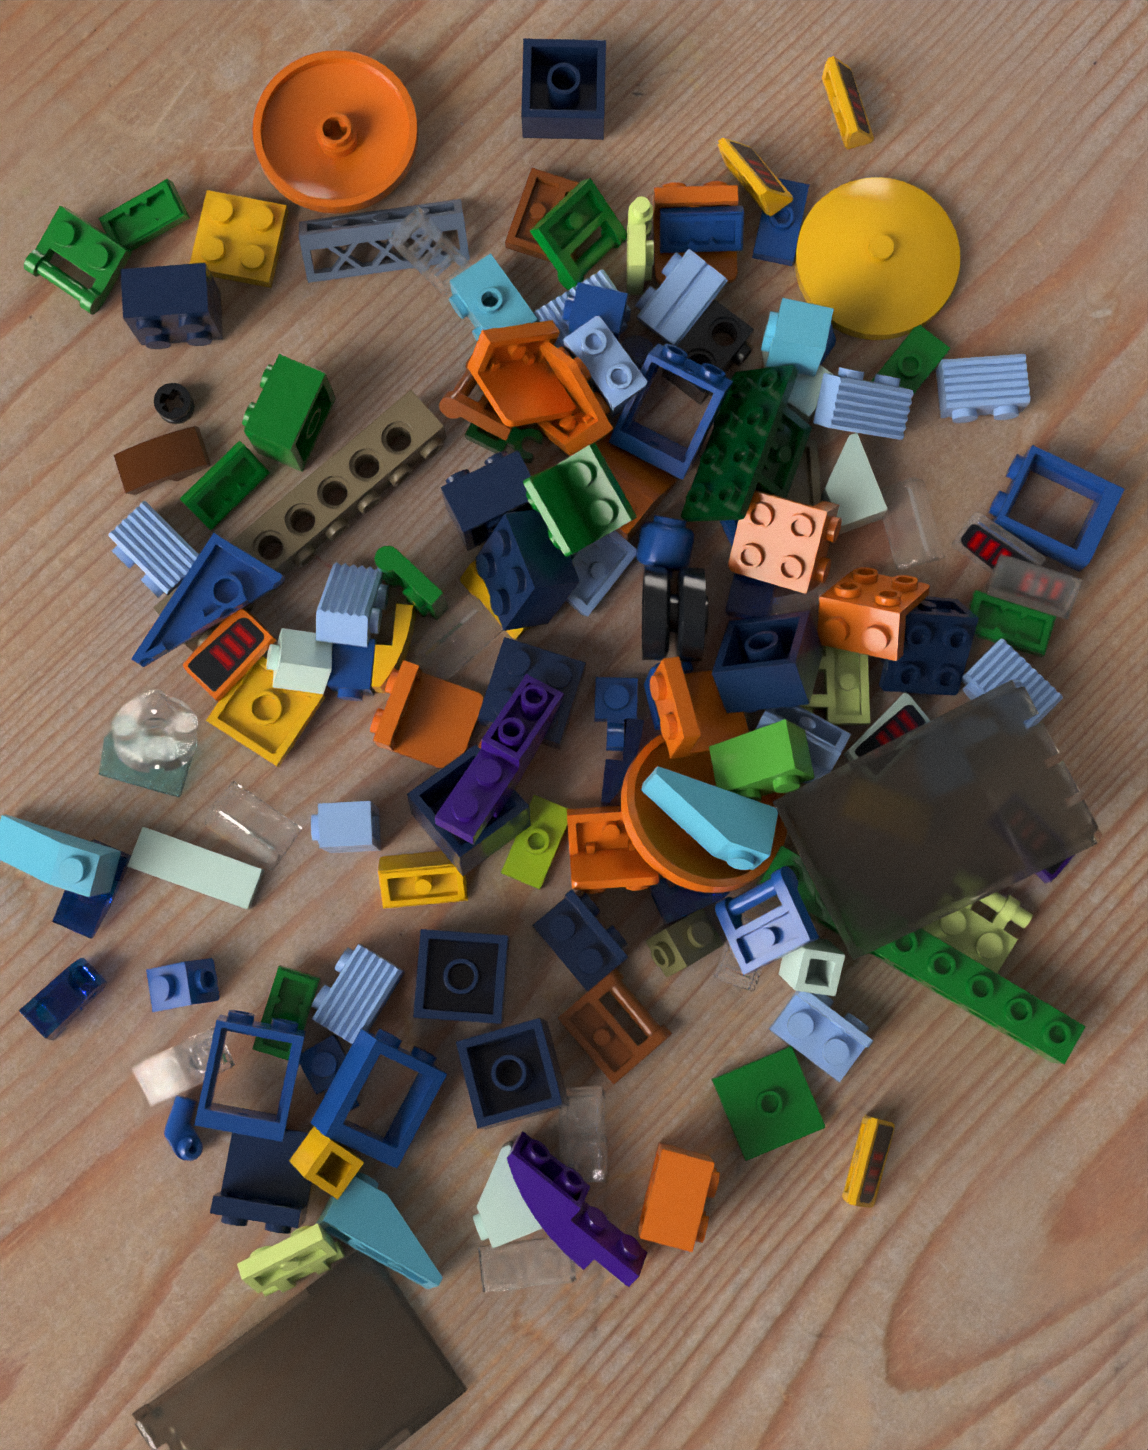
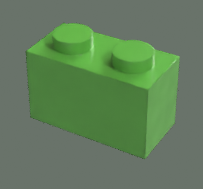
[709,719,815,802]

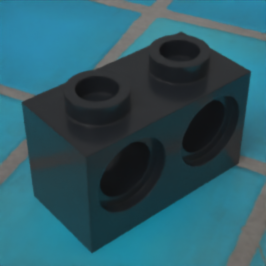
[662,300,754,405]

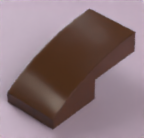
[114,426,211,495]

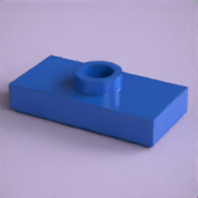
[752,178,810,266]
[660,206,744,253]

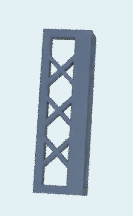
[299,199,470,283]

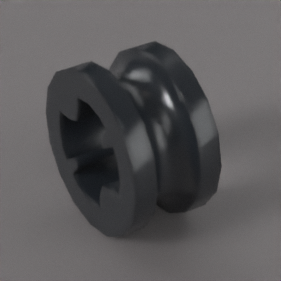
[154,383,195,425]

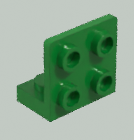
[523,443,637,557]

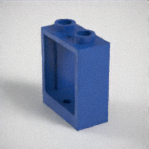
[609,343,733,480]
[988,445,1125,572]
[194,1010,306,1142]
[310,1028,447,1169]

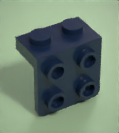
[210,1129,312,1234]

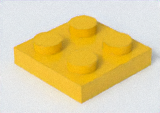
[190,190,289,288]
[206,656,326,768]

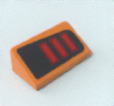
[183,608,277,702]

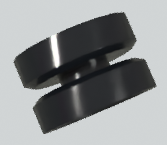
[641,567,708,661]

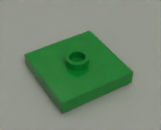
[711,1046,826,1161]

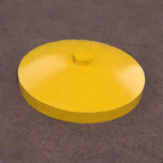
[795,177,960,340]

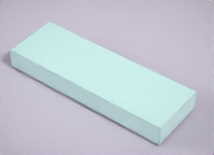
[127,827,264,910]

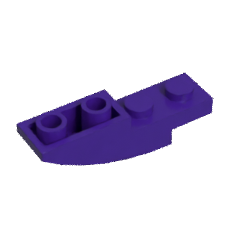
[435,674,564,845]
[507,1131,648,1287]

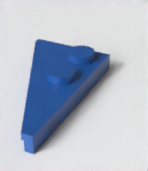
[131,533,285,667]

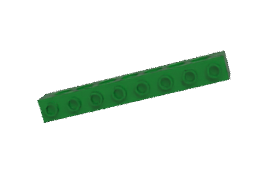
[756,846,1086,1065]

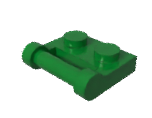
[530,178,627,290]
[24,206,133,315]
[374,546,449,621]

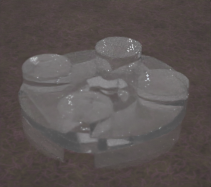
[111,689,199,773]

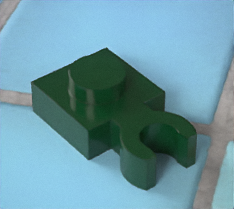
[465,423,544,463]

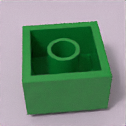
[242,354,336,472]

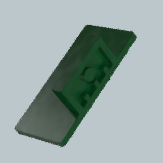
[680,365,812,522]

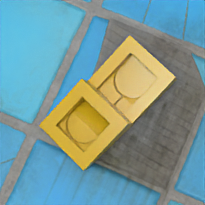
[372,604,416,693]

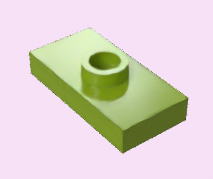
[501,795,568,890]

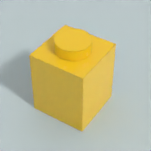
[289,1127,364,1200]

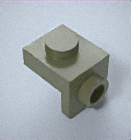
[646,908,724,977]

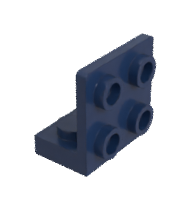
[879,597,979,696]
[532,889,629,992]

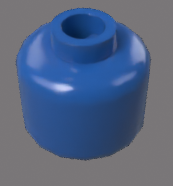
[636,515,695,578]

